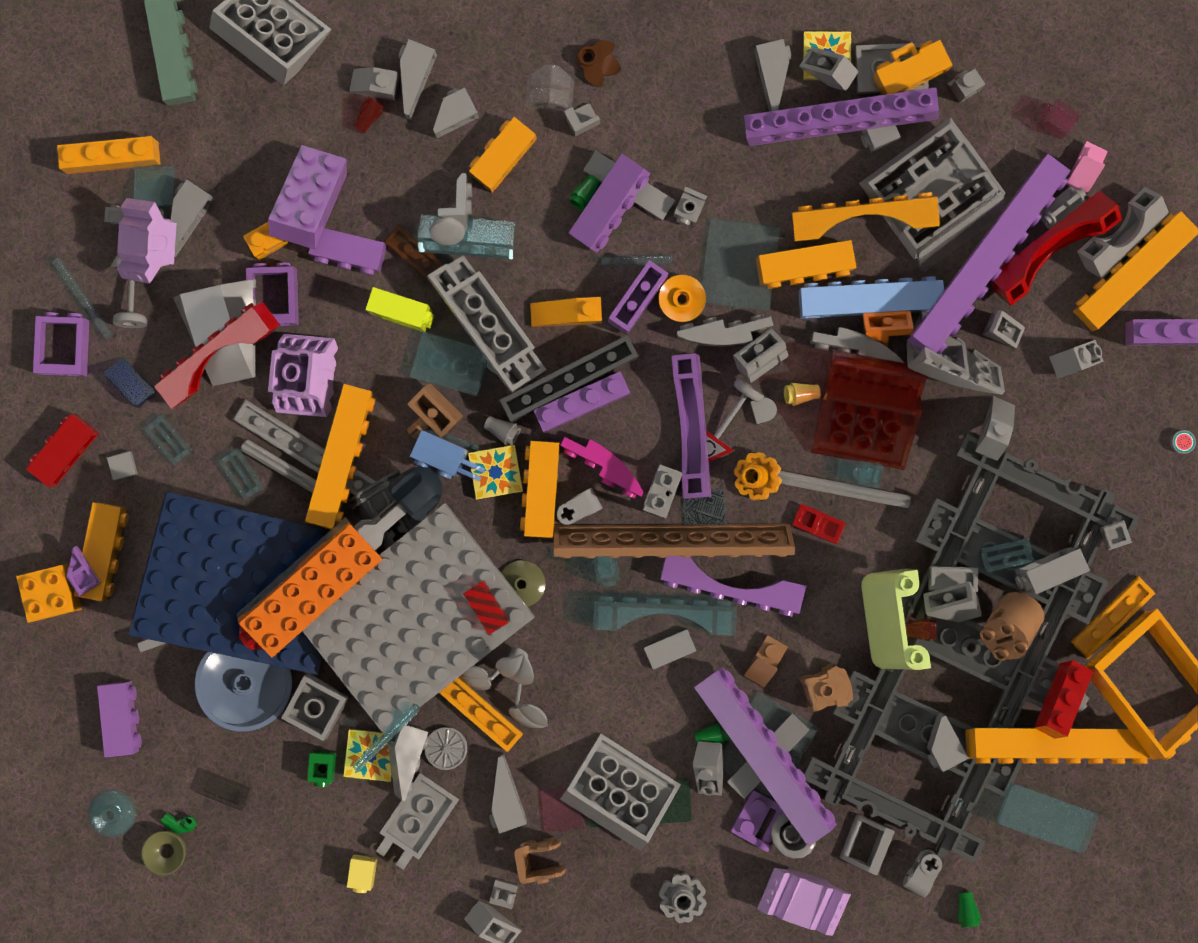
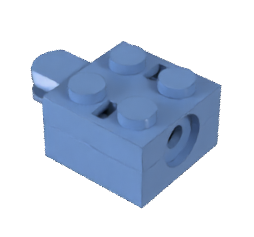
[410,430,485,481]

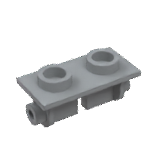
[1039,186,1086,229]

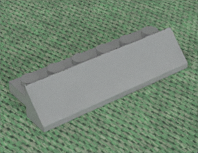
[427,255,546,393]

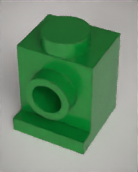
[307,750,337,787]

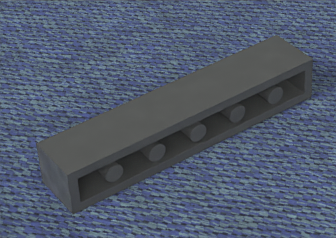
[500,335,638,422]

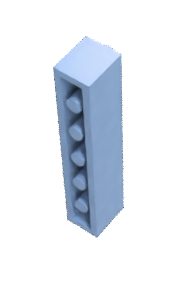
[799,276,944,319]

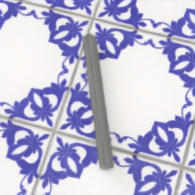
[778,471,911,508]

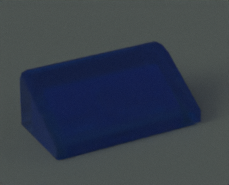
[103,358,156,408]

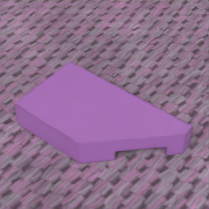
[66,546,101,596]

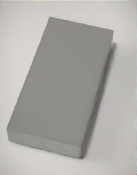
[928,566,978,592]
[644,629,696,670]

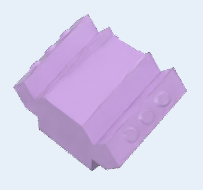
[117,198,177,284]
[268,334,338,417]
[757,867,851,936]

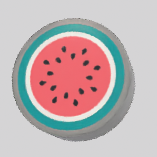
[1170,430,1196,454]

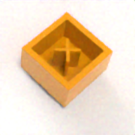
[16,564,82,623]

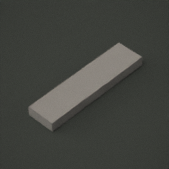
[583,151,675,221]
[727,713,810,799]

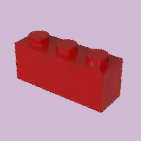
[26,414,99,487]
[1034,660,1094,739]

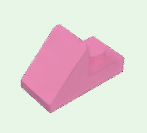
[1066,141,1108,194]

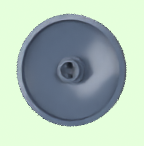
[194,652,292,732]

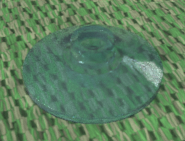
[89,790,136,838]

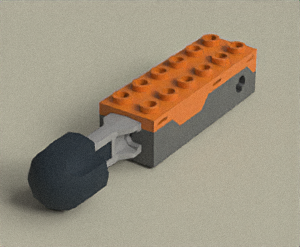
[236,466,443,658]

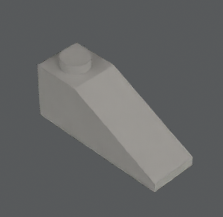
[398,39,437,120]
[754,39,791,112]
[171,179,215,257]
[975,396,1015,461]
[489,753,527,834]

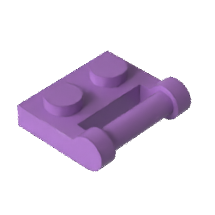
[730,789,784,852]

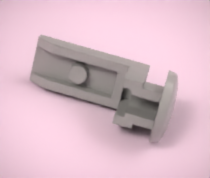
[429,173,472,246]

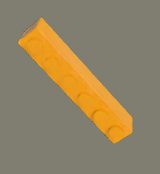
[1073,211,1198,331]
[305,384,376,530]

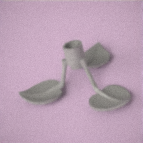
[459,648,548,728]

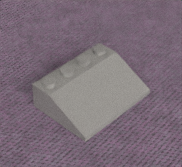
[210,0,331,86]
[560,734,681,851]

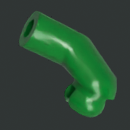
[160,812,196,834]

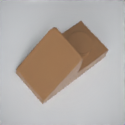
[743,635,788,687]

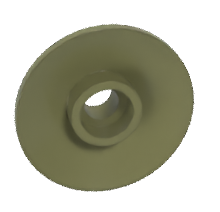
[501,560,546,607]

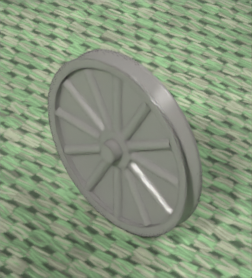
[424,727,467,770]

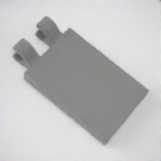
[376,772,459,870]

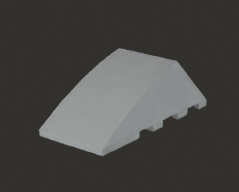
[173,279,256,386]
[906,312,1005,395]

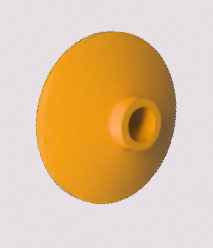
[659,275,706,322]

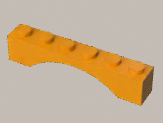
[792,192,940,241]

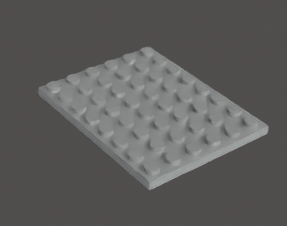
[303,503,535,735]

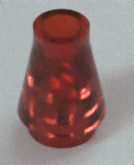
[353,96,384,133]
[905,618,936,642]

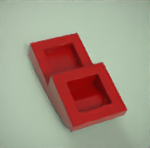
[792,504,846,545]

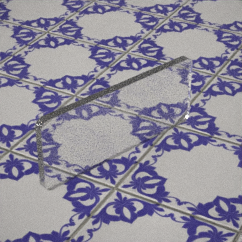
[916,190,1005,272]

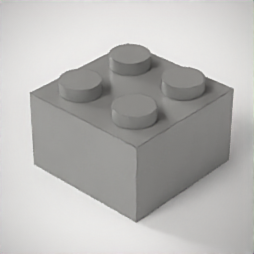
[281,673,350,741]

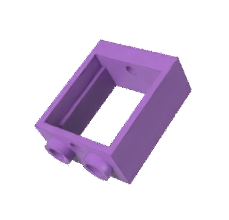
[246,263,299,326]
[33,312,89,376]

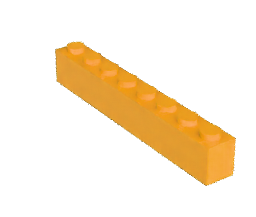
[965,728,1155,764]

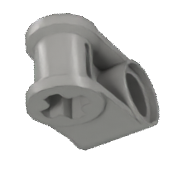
[556,488,603,525]
[902,849,942,898]

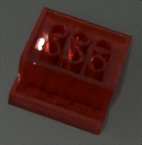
[811,350,927,470]

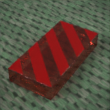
[463,580,510,635]

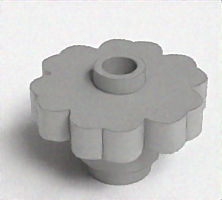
[659,873,707,923]

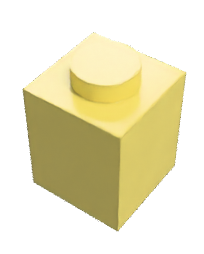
[347,855,377,893]

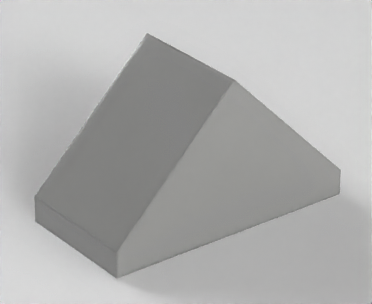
[982,310,1025,349]

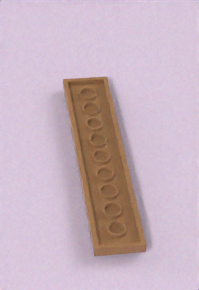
[554,524,795,558]

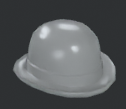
[771,813,816,859]

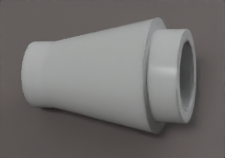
[484,416,521,445]

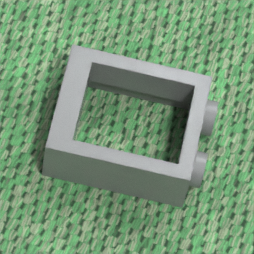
[642,465,682,518]
[1015,547,1090,594]

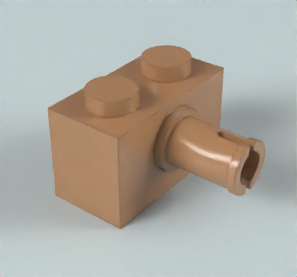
[407,383,463,439]

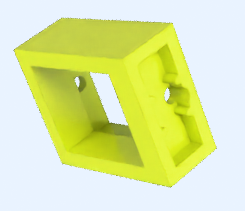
[366,287,434,333]

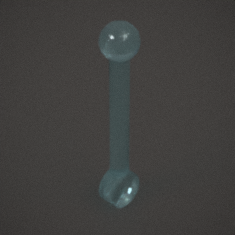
[433,430,480,451]

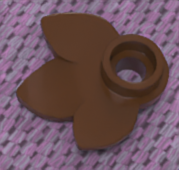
[576,40,621,87]

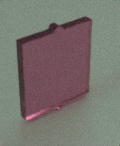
[541,785,583,832]

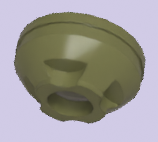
[142,831,186,875]

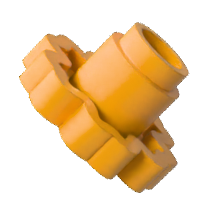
[734,452,782,500]

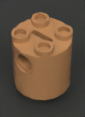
[980,592,1044,661]

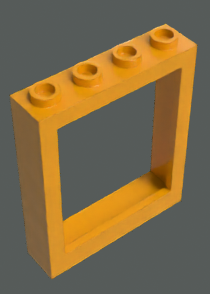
[1085,608,1198,760]

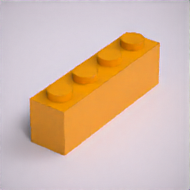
[57,136,161,174]
[755,240,856,289]
[520,441,560,538]
[74,502,129,602]

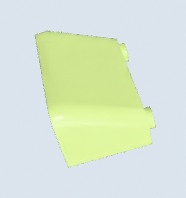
[861,568,931,670]

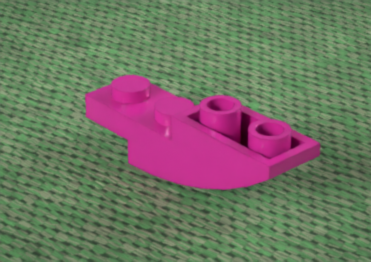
[560,437,643,499]

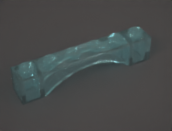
[593,596,737,636]

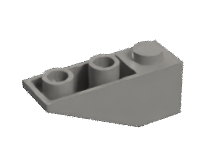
[388,722,428,801]

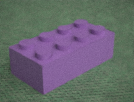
[268,145,347,249]

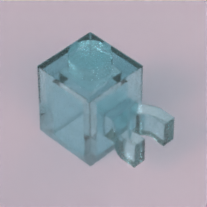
[593,556,621,587]

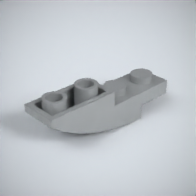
[676,314,774,347]
[810,327,905,373]

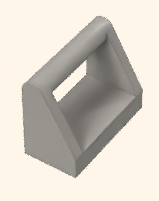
[839,813,895,875]

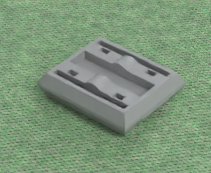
[859,117,1006,259]

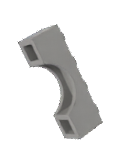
[1077,187,1169,279]

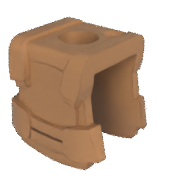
[799,663,853,712]
[514,837,566,884]

